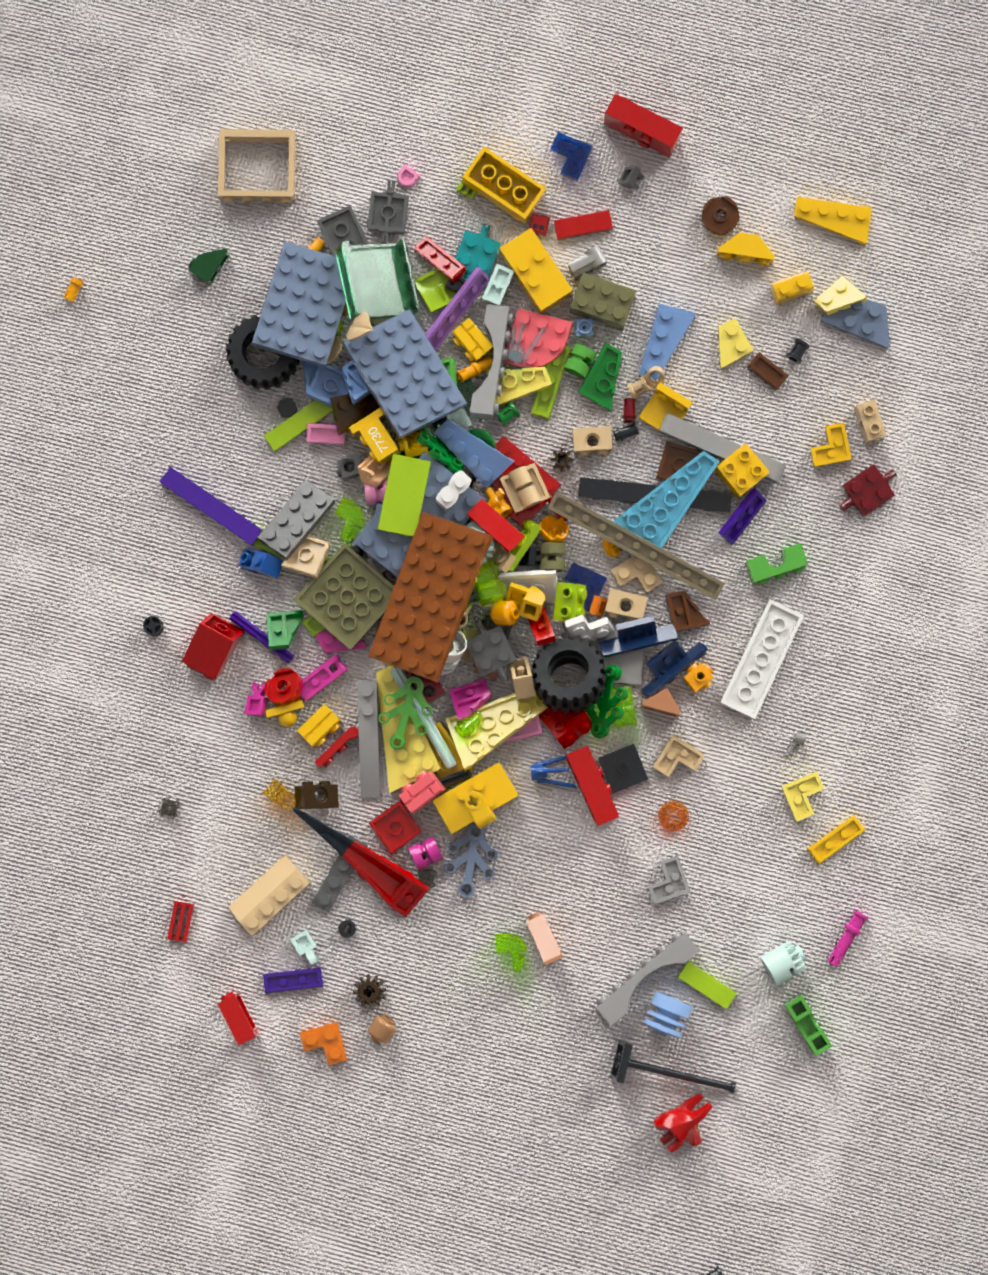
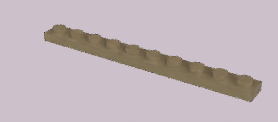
[548,491,725,600]

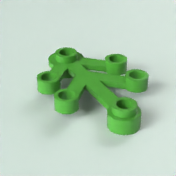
[378,677,433,750]

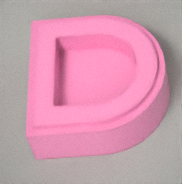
[397,164,420,188]

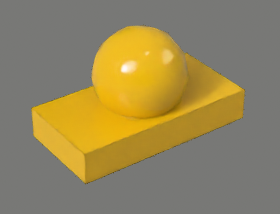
[265,700,305,727]

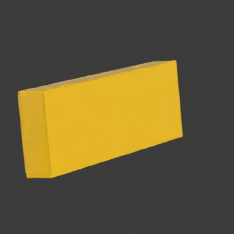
[807,815,866,864]

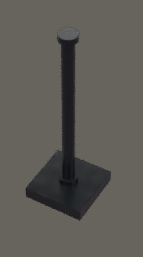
[610,1039,736,1094]

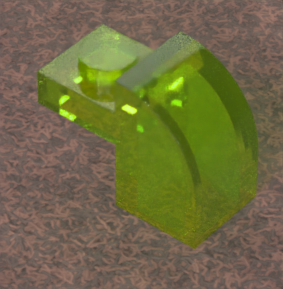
[335,496,365,543]
[495,933,527,972]

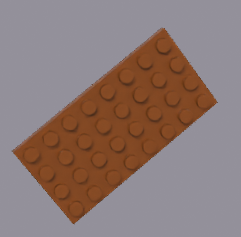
[368,512,493,682]

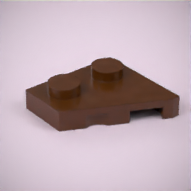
[665,590,710,632]

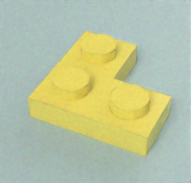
[781,771,824,822]

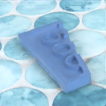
[434,419,515,488]

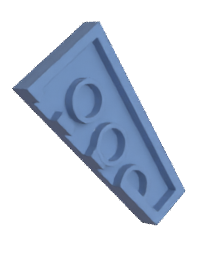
[638,304,696,380]

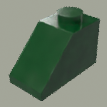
[188,248,230,286]

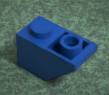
[238,548,283,579]

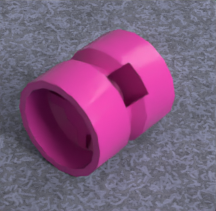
[409,837,443,870]

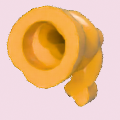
[486,488,513,518]

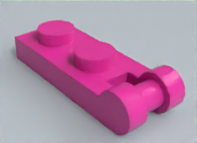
[300,654,349,702]

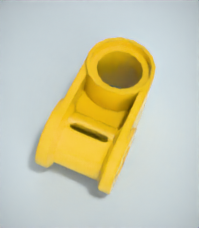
[465,791,497,829]

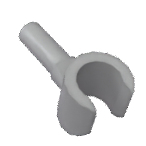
[785,733,806,757]

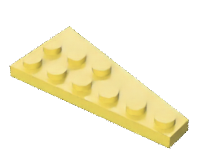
[376,665,442,793]
[445,679,554,771]

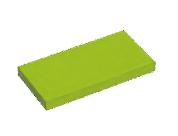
[378,454,431,537]

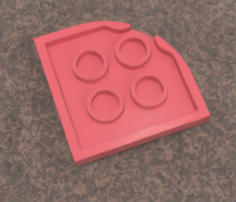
[503,308,573,368]

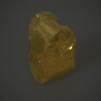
[261,777,295,811]

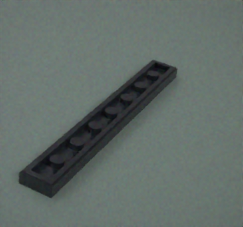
[578,477,732,513]

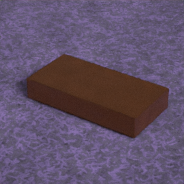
[747,352,789,391]

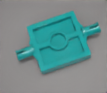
[455,224,501,280]

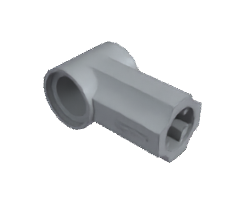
[567,245,608,278]

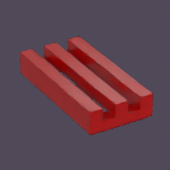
[167,901,194,943]

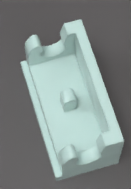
[482,264,514,306]

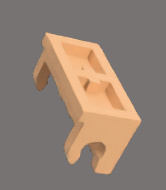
[357,455,392,487]

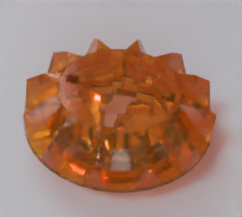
[658,801,689,831]

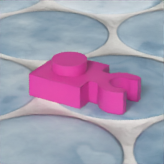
[244,682,268,717]

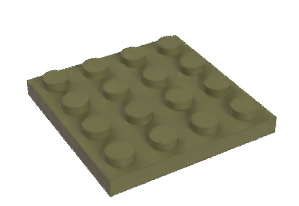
[293,543,394,651]

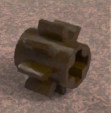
[550,448,574,473]

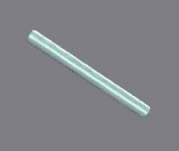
[391,667,457,769]

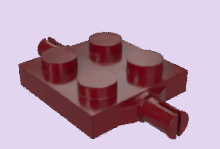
[839,464,897,517]

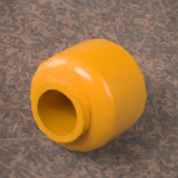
[490,601,520,626]

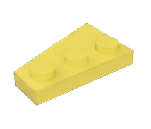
[486,367,552,406]

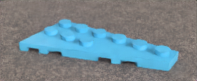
[613,451,720,548]

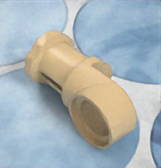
[627,366,664,399]

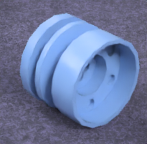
[644,991,693,1038]

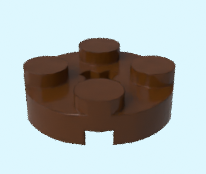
[701,196,739,236]

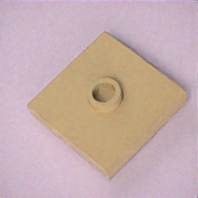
[281,536,331,579]

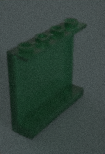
[335,238,420,321]

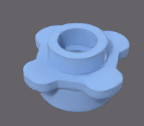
[575,318,594,337]

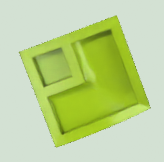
[412,269,457,314]

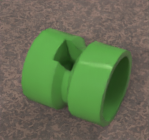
[563,344,597,379]

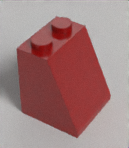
[182,613,245,680]

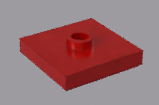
[369,801,422,854]

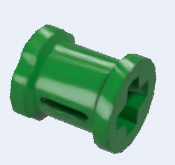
[496,402,520,427]

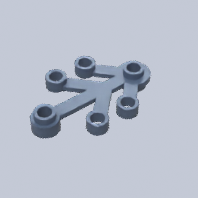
[445,823,497,898]

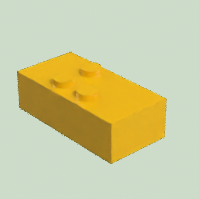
[462,146,546,225]
[499,228,573,314]
[432,762,519,834]

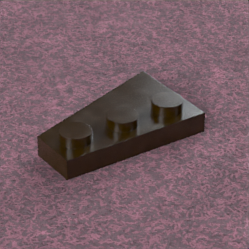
[330,393,380,435]

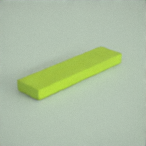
[530,346,571,420]
[264,400,333,452]

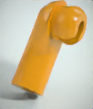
[602,539,620,558]

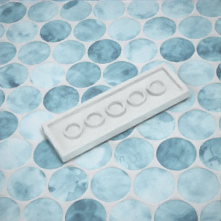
[720,599,804,720]

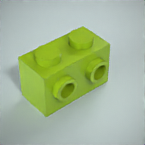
[553,582,587,621]

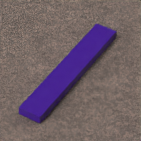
[160,467,263,546]

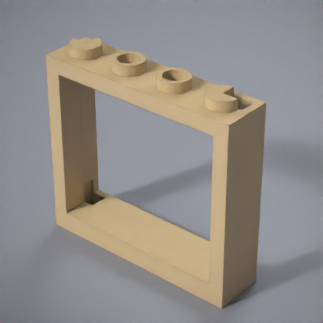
[218,129,296,204]

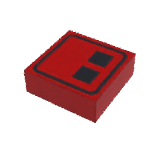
[529,213,551,236]

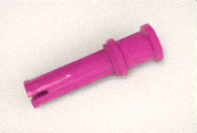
[827,910,869,967]

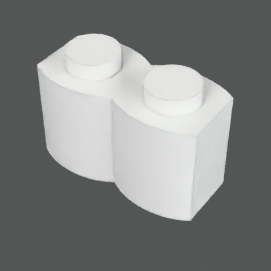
[435,471,471,511]

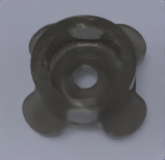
[159,797,181,819]
[418,868,437,888]

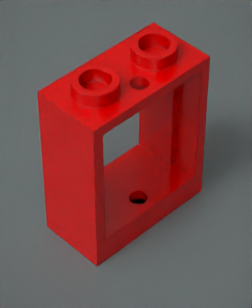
[217,991,260,1046]

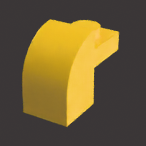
[505,582,545,621]

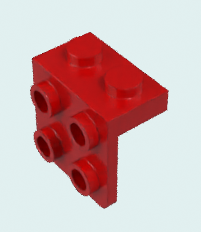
[539,706,593,750]

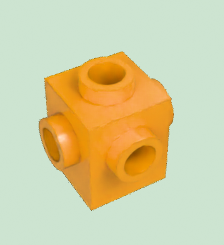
[682,663,714,693]

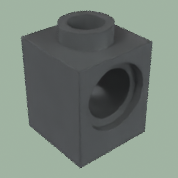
[335,453,362,481]

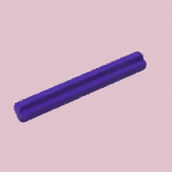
[229,611,294,663]

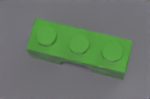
[745,543,808,586]
[783,994,832,1056]

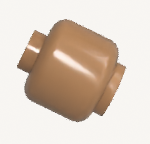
[368,1014,397,1045]

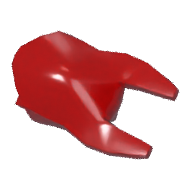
[653,1093,713,1153]

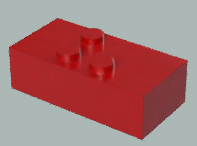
[603,93,683,158]
[565,745,620,826]

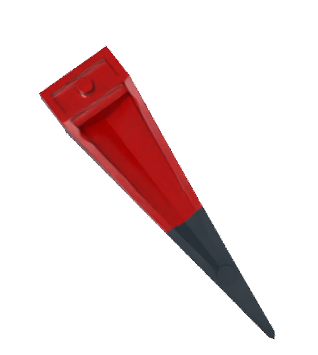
[293,807,429,918]

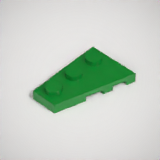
[577,343,622,411]

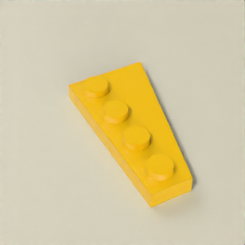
[794,197,872,246]

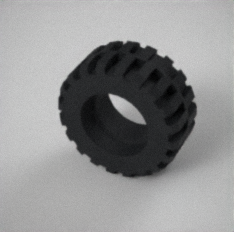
[226,315,300,390]
[532,637,606,714]

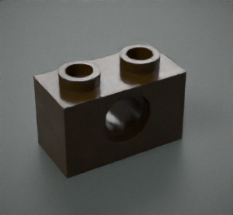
[294,781,339,809]

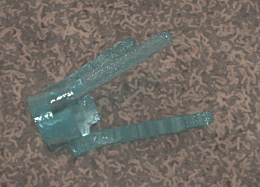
[507,322,546,364]

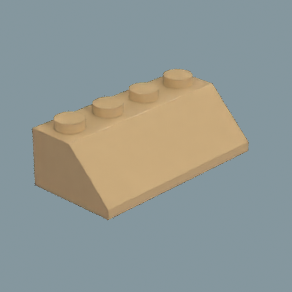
[228,854,311,936]

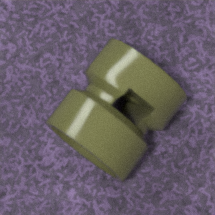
[540,542,565,572]

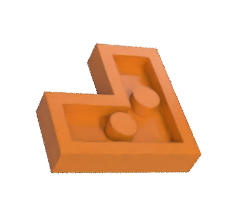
[300,1022,348,1065]

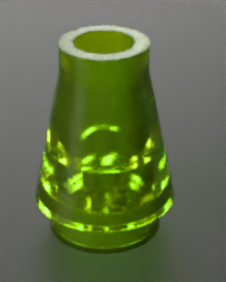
[455,711,483,738]

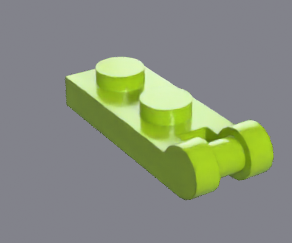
[509,520,540,572]

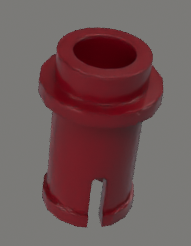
[622,398,637,423]

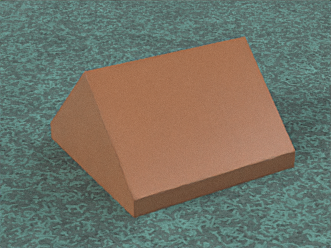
[640,688,681,718]

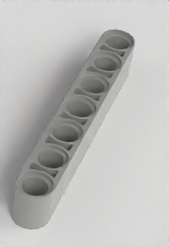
[658,414,786,484]

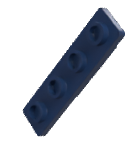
[599,616,678,658]
[642,641,708,698]

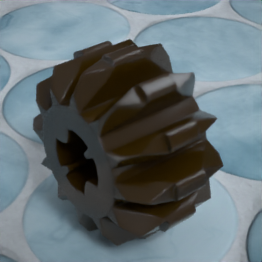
[353,974,386,1008]

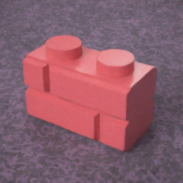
[399,771,446,814]

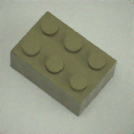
[570,272,637,331]

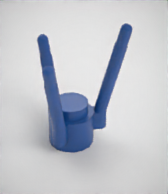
[531,756,576,788]

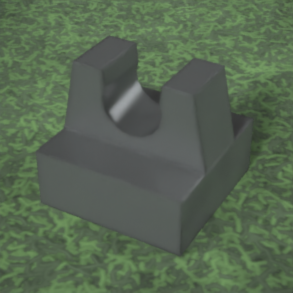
[618,166,644,190]

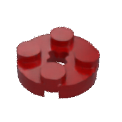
[265,668,303,706]

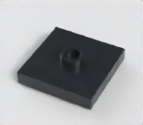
[598,744,648,793]

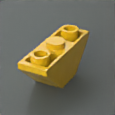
[716,232,775,266]

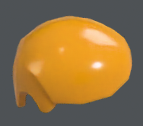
[539,515,570,543]

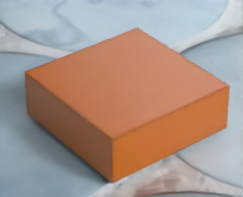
[589,595,607,618]

